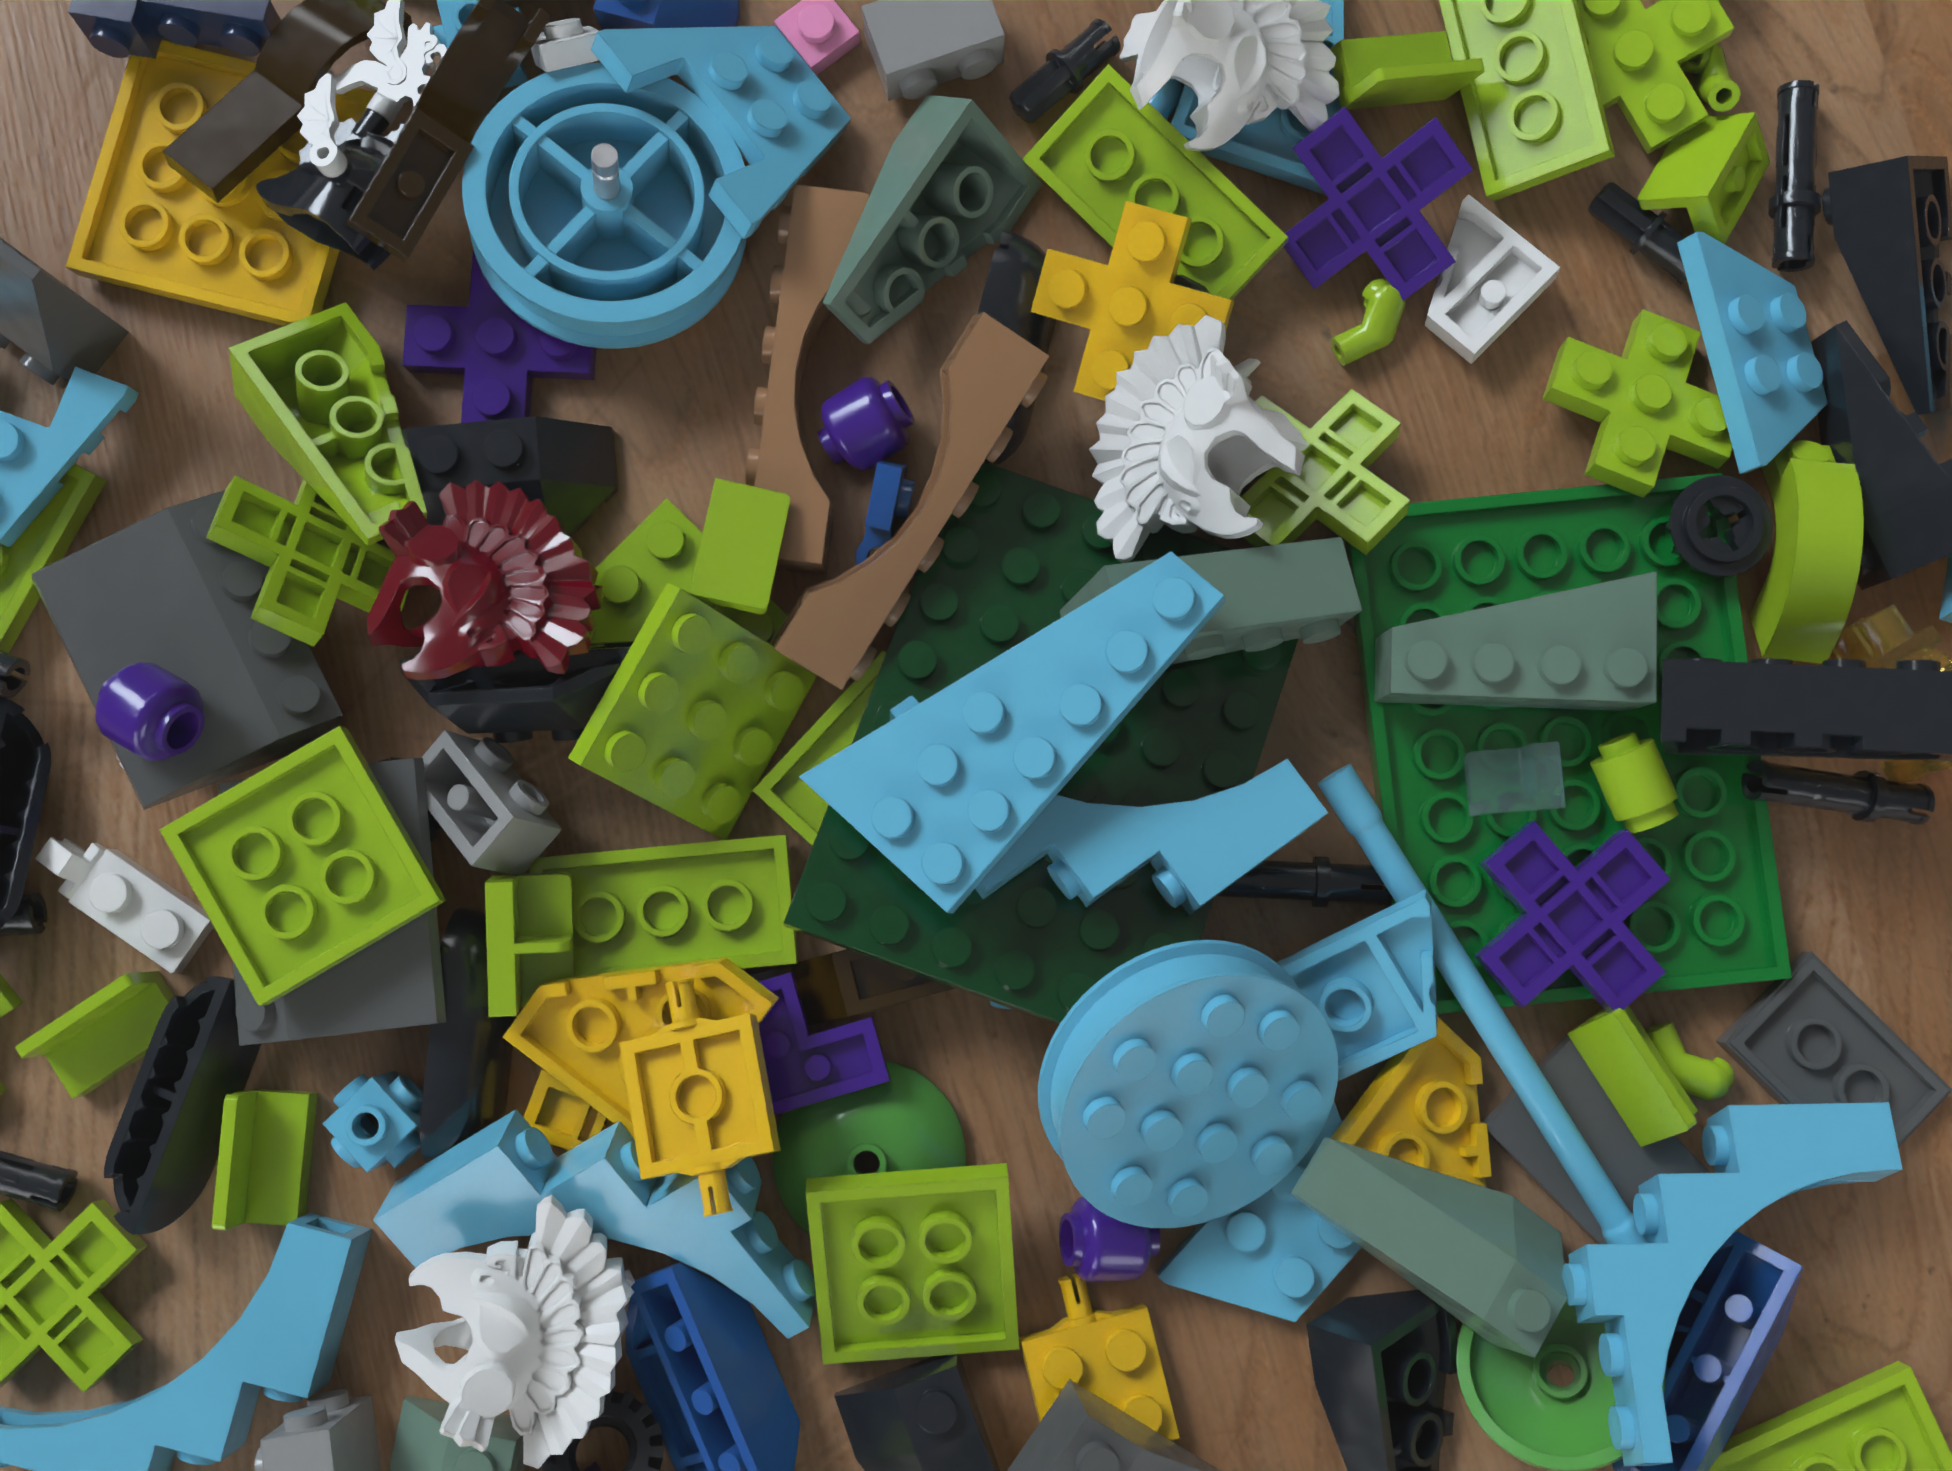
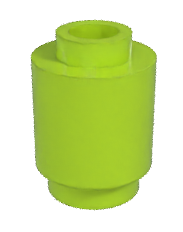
[1590,732,1678,833]

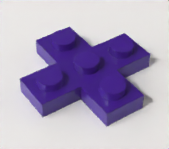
[1283,106,1473,301]
[402,250,596,423]
[1474,821,1670,1013]

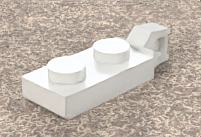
[35,837,214,974]

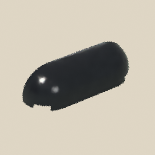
[977,230,1057,466]
[0,696,51,929]
[420,908,516,1163]
[104,976,261,1235]

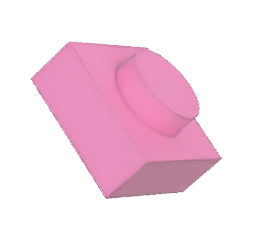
[774,0,861,76]

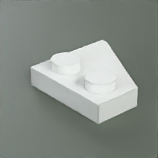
[1424,194,1560,364]

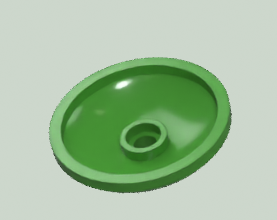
[773,1060,966,1235]
[1456,1302,1665,1471]

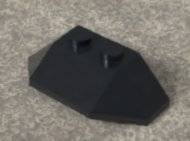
[401,416,619,537]
[400,641,634,743]

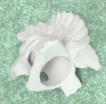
[1120,0,1340,152]
[1089,315,1309,563]
[395,1195,635,1469]

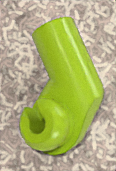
[1680,43,1741,112]
[1330,278,1406,366]
[1645,1021,1735,1100]

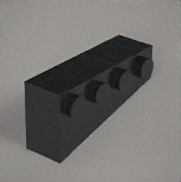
[1660,658,1952,761]

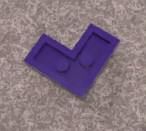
[759,972,891,1115]

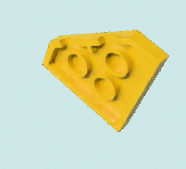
[503,957,779,1139]
[1331,1016,1492,1187]

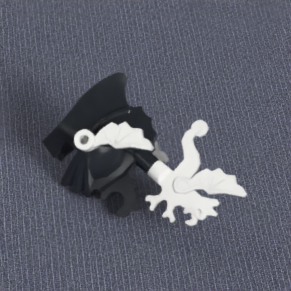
[256,0,447,270]

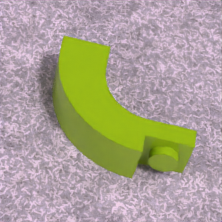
[1749,440,1864,664]

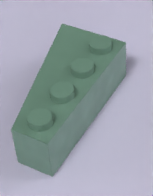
[1060,537,1362,664]
[1374,571,1657,711]

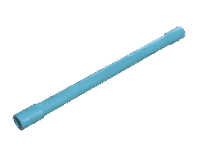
[1317,764,1647,1244]

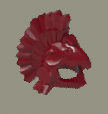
[367,480,602,680]

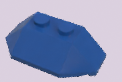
[1612,1231,1804,1471]
[625,1262,801,1471]

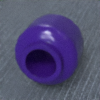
[817,377,915,471]
[95,662,205,761]
[1059,1197,1160,1282]

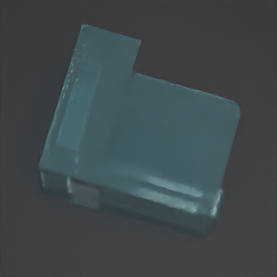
[1464,742,1566,817]

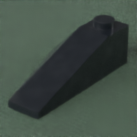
[1822,156,1952,415]
[1811,320,1952,590]
[1307,1290,1458,1471]
[834,1354,1000,1471]

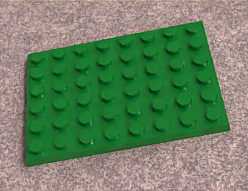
[1345,473,1792,1014]

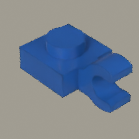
[855,460,916,565]

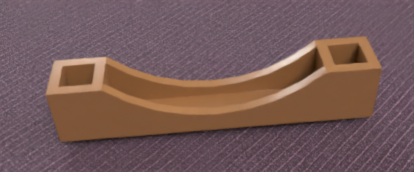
[745,184,870,575]
[771,312,1049,690]

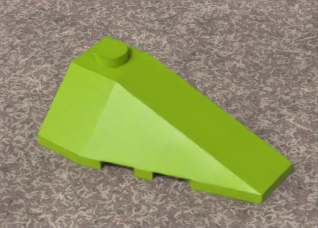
[229,302,427,546]

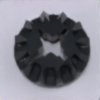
[1665,475,1773,579]

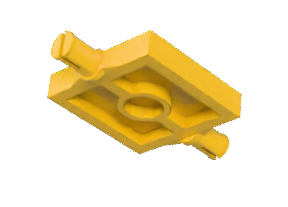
[619,978,781,1217]
[1019,1273,1180,1440]

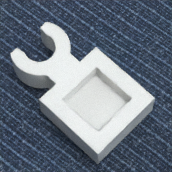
[531,18,599,72]

